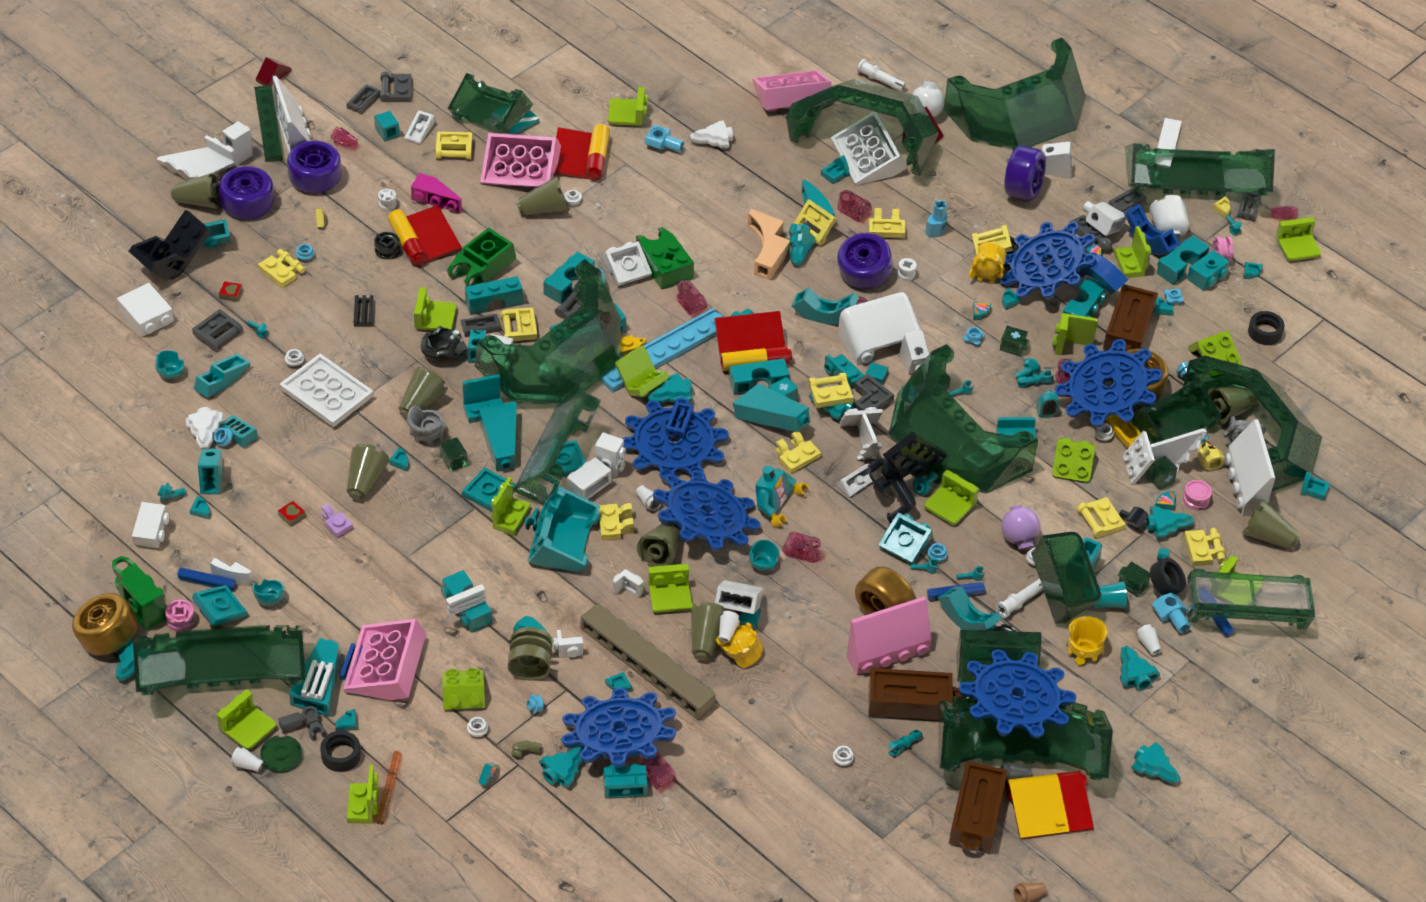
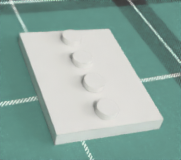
[279,354,374,427]

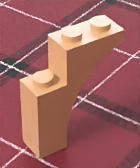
[748,209,790,280]

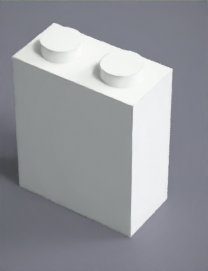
[117,283,174,337]
[715,580,763,614]

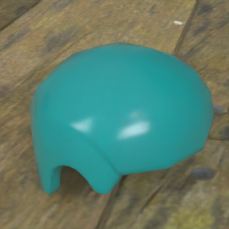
[155,350,184,379]
[749,539,780,571]
[252,579,285,606]

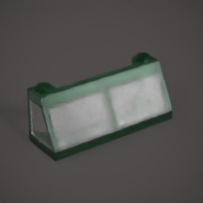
[513,392,601,505]
[1187,569,1315,630]

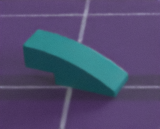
[801,180,835,227]
[194,353,251,398]

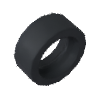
[1248,311,1285,345]
[1150,557,1186,595]
[320,731,361,772]

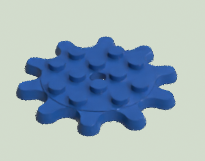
[1000,222,1096,299]
[1055,339,1163,428]
[622,398,729,482]
[653,470,761,551]
[958,650,1076,739]
[561,688,676,768]

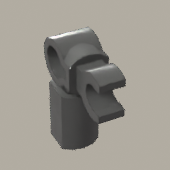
[278,706,325,740]

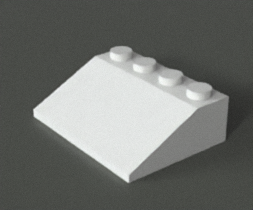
[273,76,311,153]
[831,111,908,185]
[1224,419,1275,516]

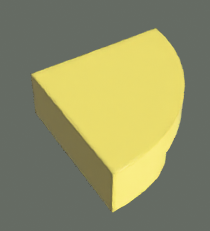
[1212,197,1231,218]
[316,208,324,227]

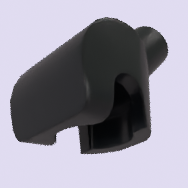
[1119,507,1148,529]

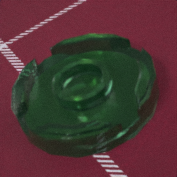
[260,735,303,773]

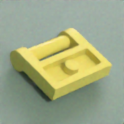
[436,132,472,160]
[794,199,837,246]
[972,224,1013,255]
[500,307,537,343]
[808,373,853,408]
[1076,497,1126,538]

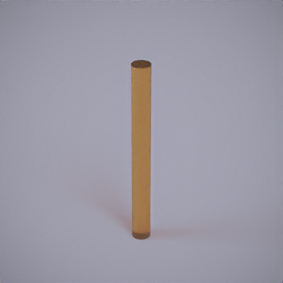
[376,751,402,825]

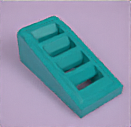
[219,415,258,448]

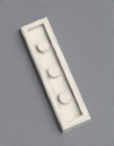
[1153,118,1182,170]

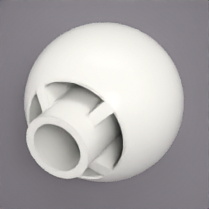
[910,81,945,118]

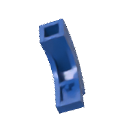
[1123,203,1181,255]
[1077,252,1128,294]

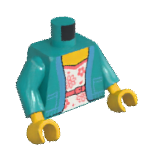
[755,466,809,527]

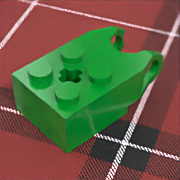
[447,227,516,287]
[636,227,694,289]
[112,556,167,631]

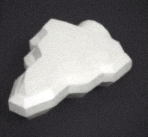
[690,120,733,149]
[186,407,224,450]

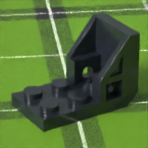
[128,210,211,280]

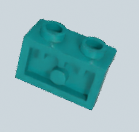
[824,354,865,389]
[996,417,1037,447]

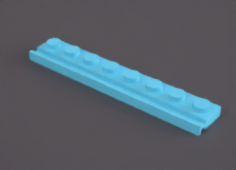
[596,308,723,393]

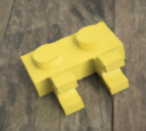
[869,208,905,238]
[775,432,821,474]
[599,503,634,540]

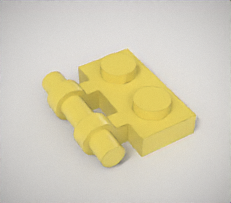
[258,249,306,288]
[1184,528,1226,566]

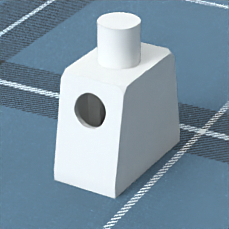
[1042,142,1072,178]
[1082,201,1126,236]
[900,330,930,378]

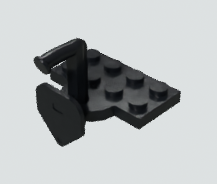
[868,431,948,524]

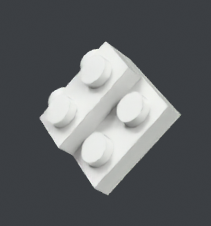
[603,241,652,286]

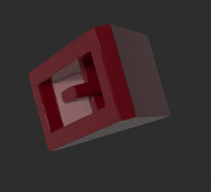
[256,57,292,88]

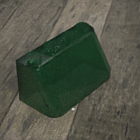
[1032,531,1101,624]
[956,630,1042,684]

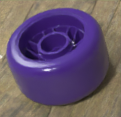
[287,140,342,193]
[1004,146,1046,201]
[219,166,274,220]
[837,233,893,289]

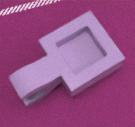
[321,503,353,538]

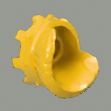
[969,242,1007,283]
[1066,616,1108,665]
[715,622,763,668]

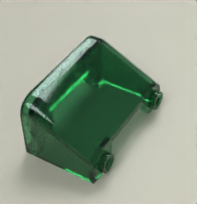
[448,73,533,134]
[1131,378,1222,444]

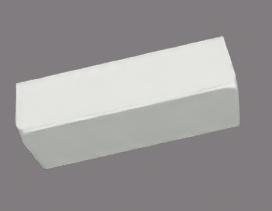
[835,462,873,497]

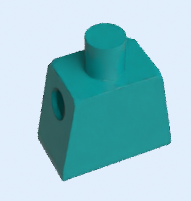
[198,448,223,494]

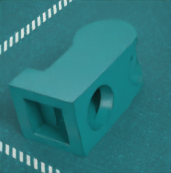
[468,329,486,363]

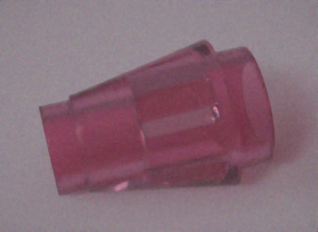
[331,127,358,149]
[1271,205,1298,221]

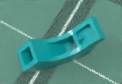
[792,287,859,324]
[938,587,1002,638]

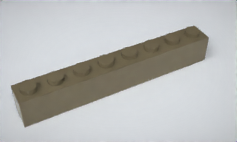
[580,603,716,720]

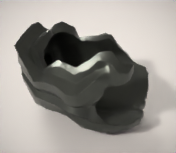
[421,326,467,361]

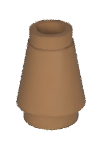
[1013,882,1047,902]

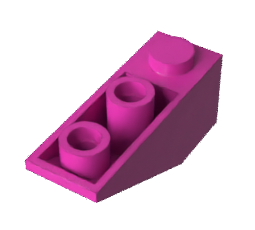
[411,173,462,213]

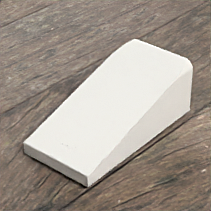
[404,110,436,144]

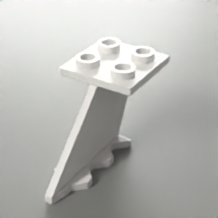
[157,135,240,181]
[839,407,883,460]
[1123,428,1207,484]

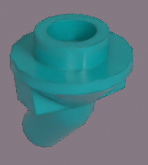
[1015,358,1041,379]
[913,471,938,496]
[157,482,186,501]

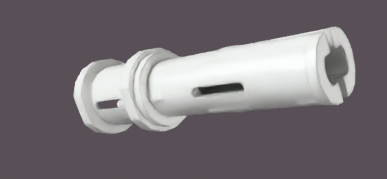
[856,59,906,93]
[995,577,1048,618]

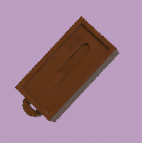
[1103,284,1158,351]
[868,668,962,721]
[949,761,1008,852]

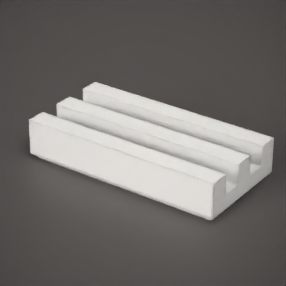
[446,584,486,617]
[301,660,333,700]

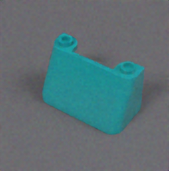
[527,486,600,572]

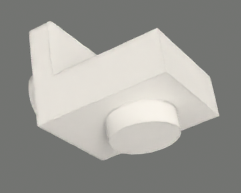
[612,569,644,598]
[553,630,583,658]

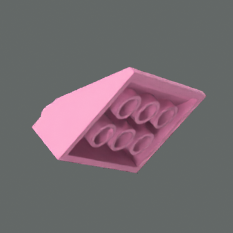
[752,70,832,111]
[480,133,561,188]
[847,596,931,675]
[343,619,426,700]

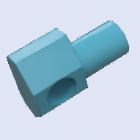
[645,125,684,152]
[925,200,948,237]
[1152,593,1191,633]

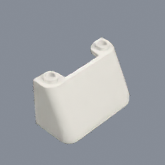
[838,292,921,365]

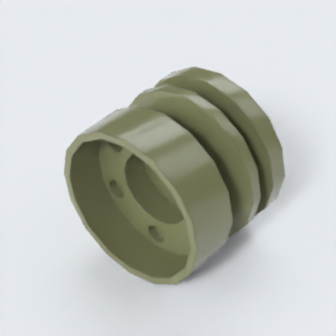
[508,627,553,681]

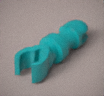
[1017,370,1054,387]
[887,729,922,756]

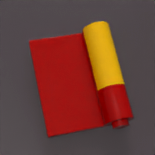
[555,124,610,180]

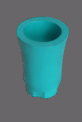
[1084,581,1127,609]

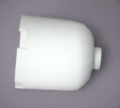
[1150,195,1189,239]

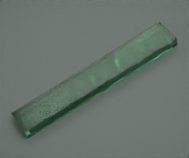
[254,85,283,162]

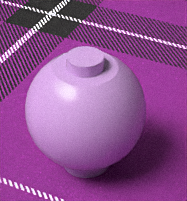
[1001,505,1041,550]

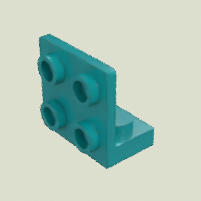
[462,374,503,423]

